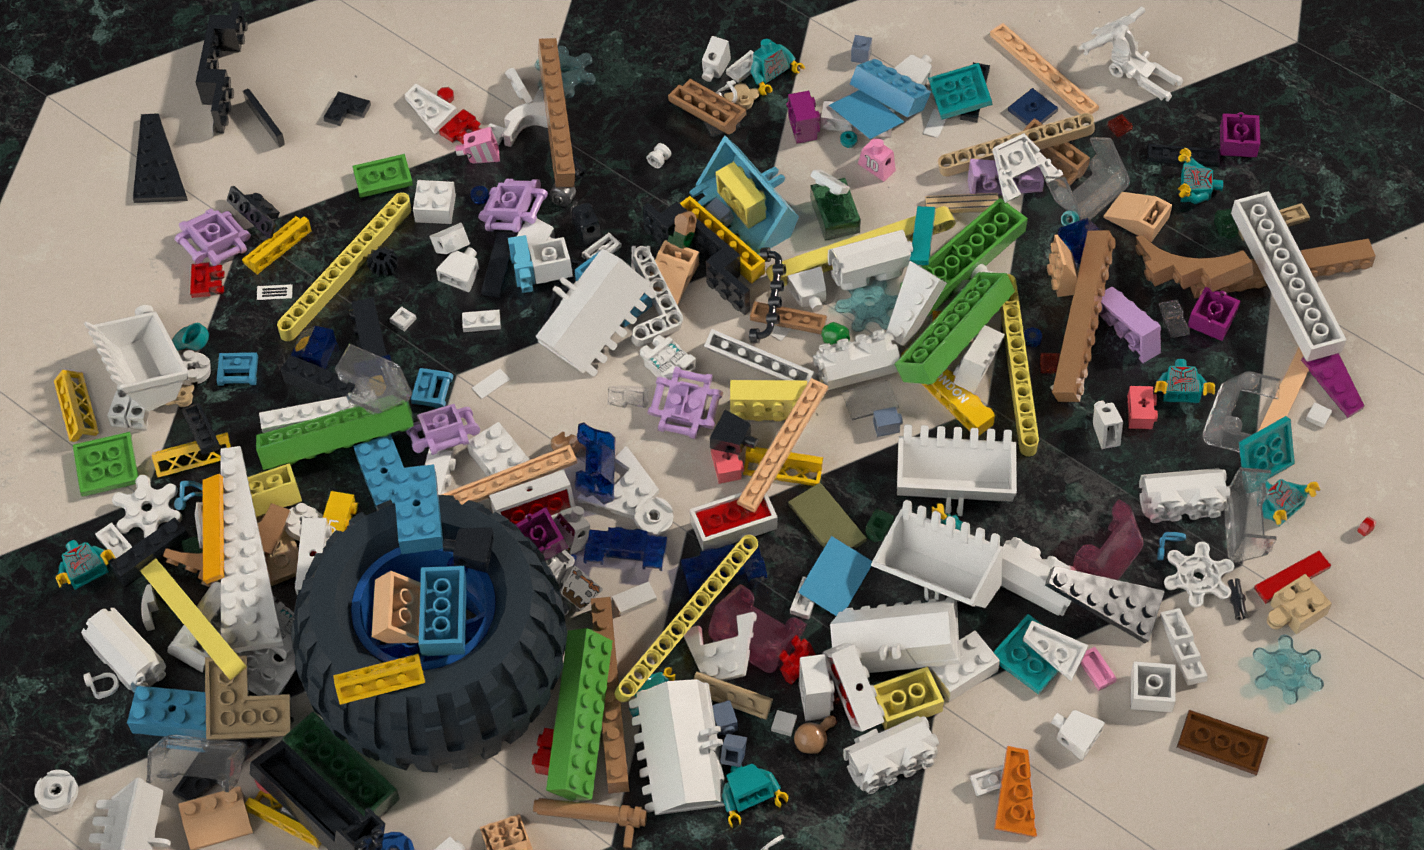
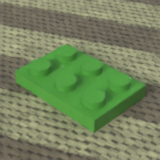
[352,154,413,198]

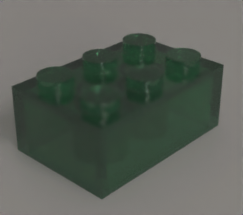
[810,178,861,241]

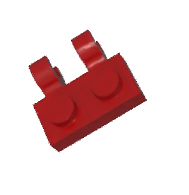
[439,109,481,144]
[190,262,225,298]
[779,635,816,684]

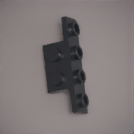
[227,186,280,239]

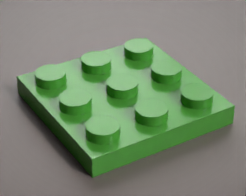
[73,432,138,497]

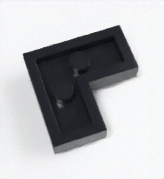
[323,91,371,126]

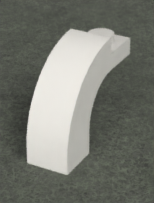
[502,101,548,147]

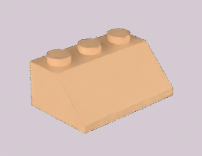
[372,571,421,643]
[178,786,253,850]

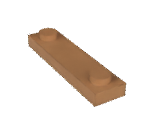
[750,301,827,334]

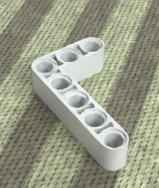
[631,246,683,347]

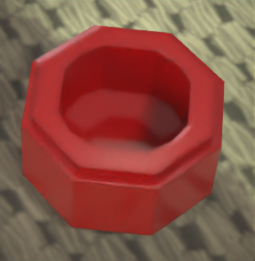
[437,87,454,103]
[1357,516,1376,536]

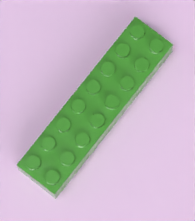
[900,198,1028,317]
[895,272,1015,385]
[256,392,414,470]
[546,628,613,802]

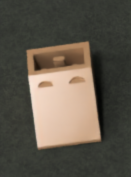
[1103,192,1172,242]
[1047,235,1078,297]
[649,240,699,305]
[480,814,533,850]

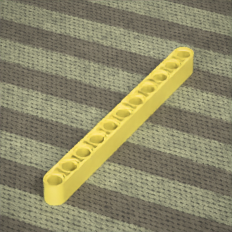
[277,193,411,341]
[765,206,956,286]
[1000,274,1039,457]
[614,535,758,702]
[140,558,247,681]

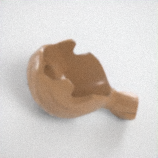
[551,431,596,455]
[794,716,837,754]

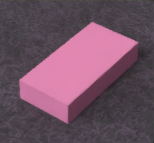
[1080,647,1117,691]

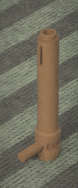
[533,798,647,849]

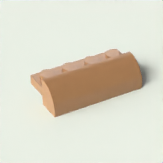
[668,79,746,134]
[1023,118,1090,189]

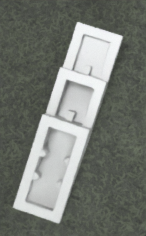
[1160,608,1208,685]

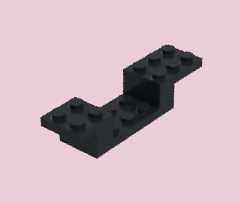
[195,2,248,133]
[643,201,750,315]

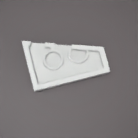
[405,84,457,134]
[1023,621,1088,682]

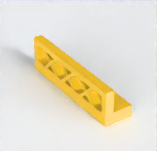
[242,216,312,275]
[54,369,99,442]
[151,433,231,477]
[743,447,823,486]
[333,654,425,705]
[245,790,322,848]

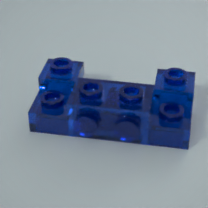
[575,422,616,504]
[583,527,668,571]
[681,544,767,594]

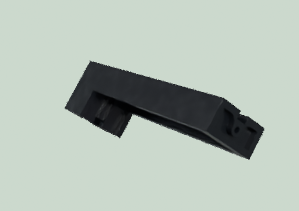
[249,740,386,850]

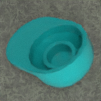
[172,322,209,351]

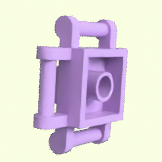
[478,179,548,232]
[175,208,251,266]
[647,367,723,439]
[406,404,480,455]

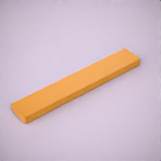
[203,474,224,584]

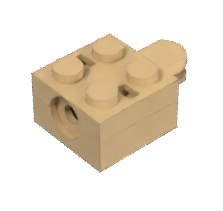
[1267,574,1332,634]

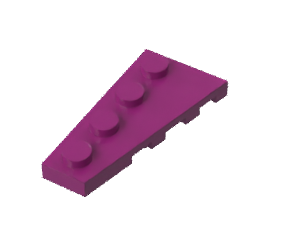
[1301,353,1364,418]

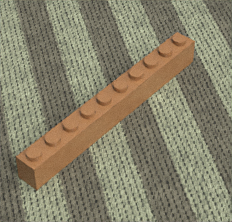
[538,38,575,188]
[1052,230,1116,402]
[1190,239,1376,298]
[591,597,629,794]

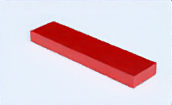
[1254,550,1331,604]

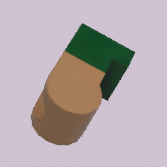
[667,211,696,249]

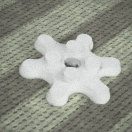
[112,475,182,538]
[1164,542,1234,608]

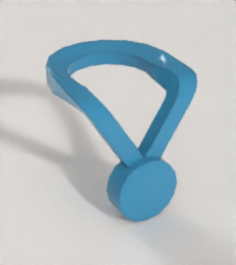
[174,481,203,510]
[1157,532,1186,560]

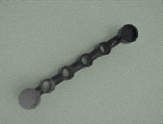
[749,247,786,344]

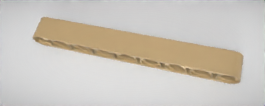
[938,113,1095,177]

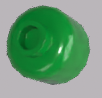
[821,322,850,345]

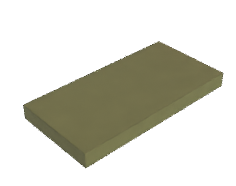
[789,482,866,549]

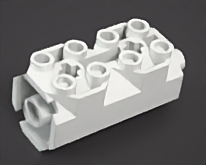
[828,230,913,291]
[813,329,900,390]
[1139,468,1230,523]
[1001,537,1077,616]
[81,608,166,692]
[843,716,939,794]

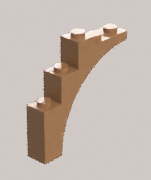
[1135,234,1253,292]
[163,503,291,587]

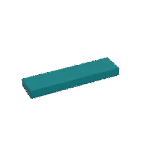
[910,206,936,265]

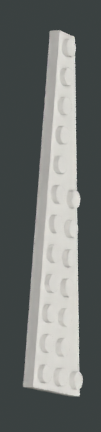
[221,446,284,652]

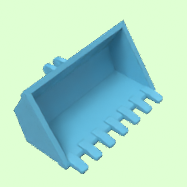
[690,136,799,256]

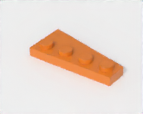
[994,746,1037,837]

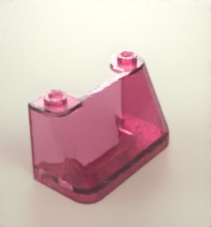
[1073,499,1144,580]
[708,584,807,673]

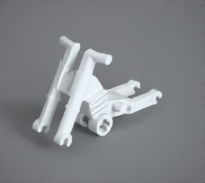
[1079,6,1183,101]

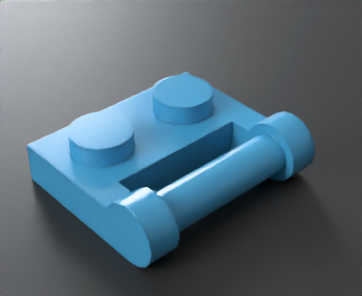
[217,353,258,386]
[411,368,453,409]

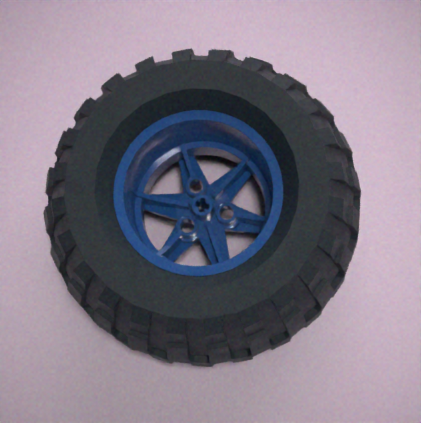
[291,495,567,773]

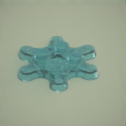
[535,46,596,98]
[835,279,898,332]
[1252,635,1324,705]

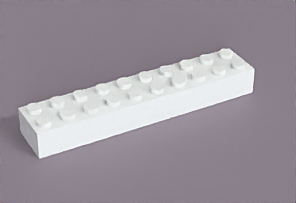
[1231,191,1346,362]

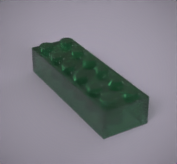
[282,711,400,818]

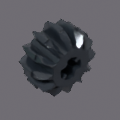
[367,246,398,277]

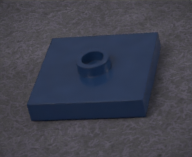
[1008,88,1058,125]

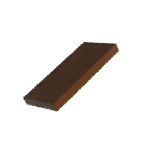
[1176,710,1269,775]

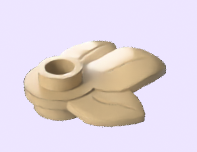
[724,83,759,110]
[164,383,194,407]

